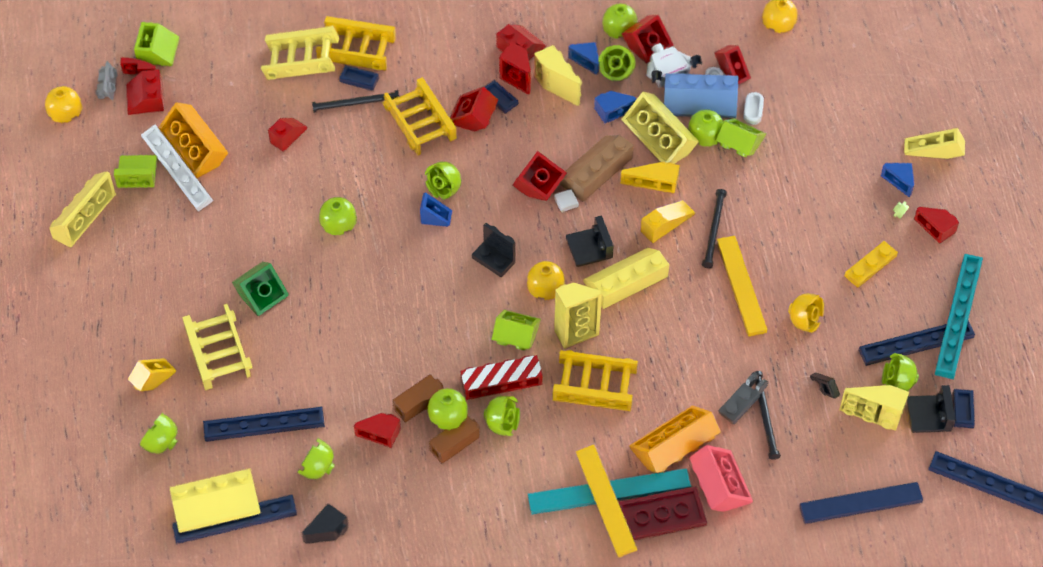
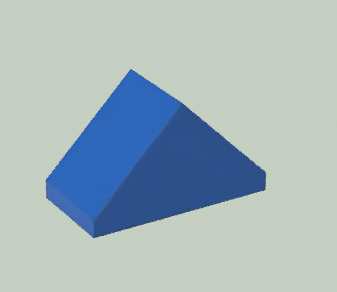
[568,42,599,75]
[881,163,914,197]
[420,192,453,227]

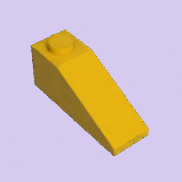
[620,162,680,194]
[640,200,695,243]

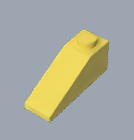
[904,128,965,159]

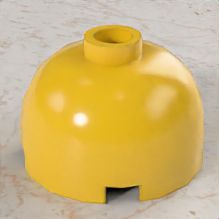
[762,0,798,33]
[45,86,82,123]
[527,261,565,300]
[788,293,824,333]

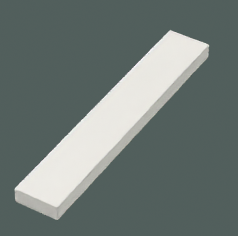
[141,124,213,212]

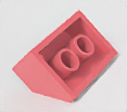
[690,445,753,512]

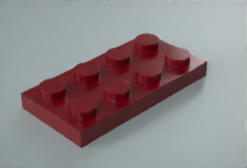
[618,486,707,541]

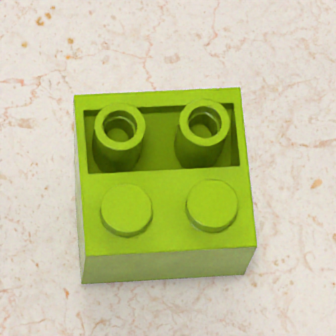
[134,22,179,66]

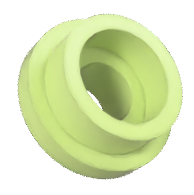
[892,201,909,218]

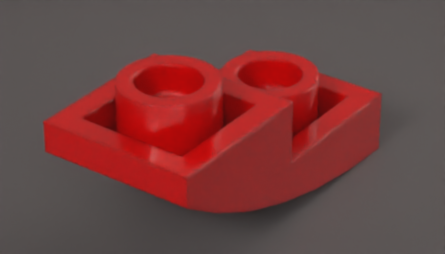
[120,57,156,75]

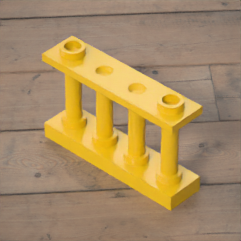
[316,16,396,71]
[383,77,457,156]
[553,350,638,411]

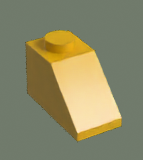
[128,358,177,391]

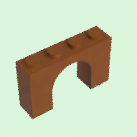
[392,374,480,464]

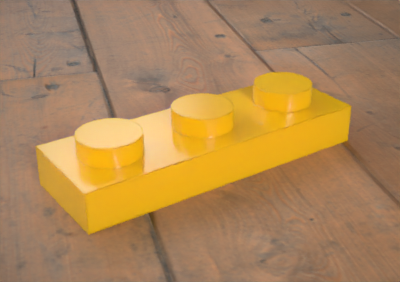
[844,241,898,288]

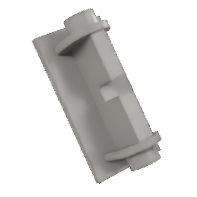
[96,61,117,100]

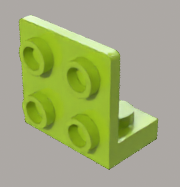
[114,155,157,188]

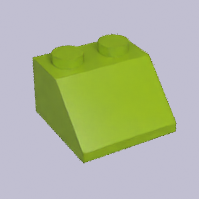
[716,118,767,157]
[492,310,541,350]

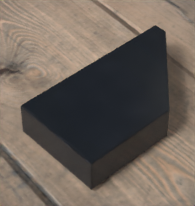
[810,372,841,399]

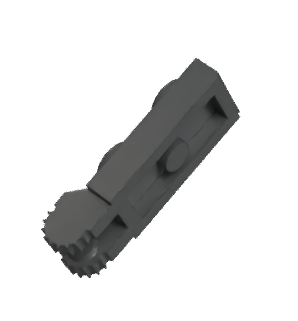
[718,372,769,424]

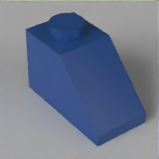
[594,91,637,124]

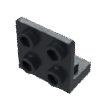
[566,215,614,267]
[472,223,516,278]
[907,385,956,433]

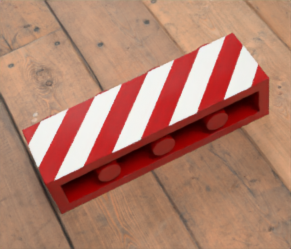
[460,355,543,400]

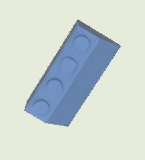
[664,73,738,118]

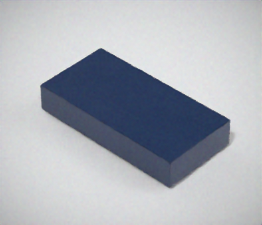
[339,65,379,91]
[485,80,519,114]
[952,389,975,428]

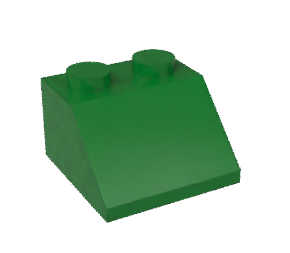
[232,261,289,316]

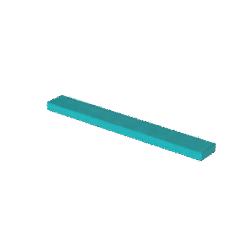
[934,253,983,380]
[528,468,691,515]

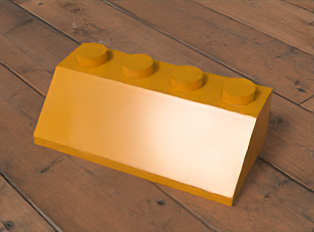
[158,102,228,178]
[629,405,721,473]

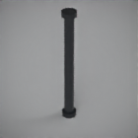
[312,90,399,113]
[702,189,727,269]
[751,371,781,460]

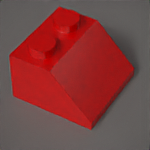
[621,14,674,64]
[496,24,546,60]
[499,43,531,95]
[126,69,164,115]
[450,86,498,132]
[512,151,567,201]

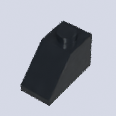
[302,503,349,544]

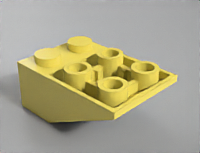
[534,45,582,106]
[839,385,909,431]

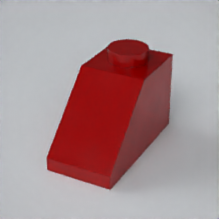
[714,45,751,85]
[268,118,308,152]
[914,207,959,244]
[354,413,401,448]

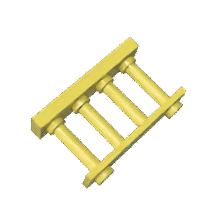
[261,26,339,80]
[182,304,253,390]

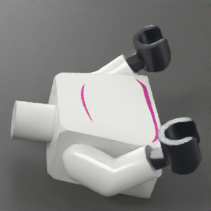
[646,44,703,88]

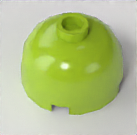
[602,3,637,39]
[599,45,635,81]
[688,110,724,146]
[425,162,461,200]
[319,197,357,235]
[882,353,919,391]
[428,388,468,430]
[484,396,520,436]
[140,413,178,454]
[297,438,335,480]

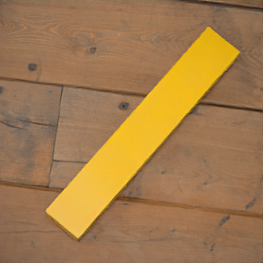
[717,235,768,337]
[575,444,637,558]

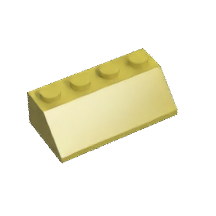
[621,92,699,163]
[49,171,116,248]
[583,248,669,309]
[554,282,602,349]
[170,469,260,533]

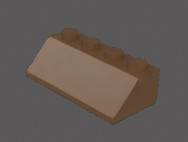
[560,135,633,202]

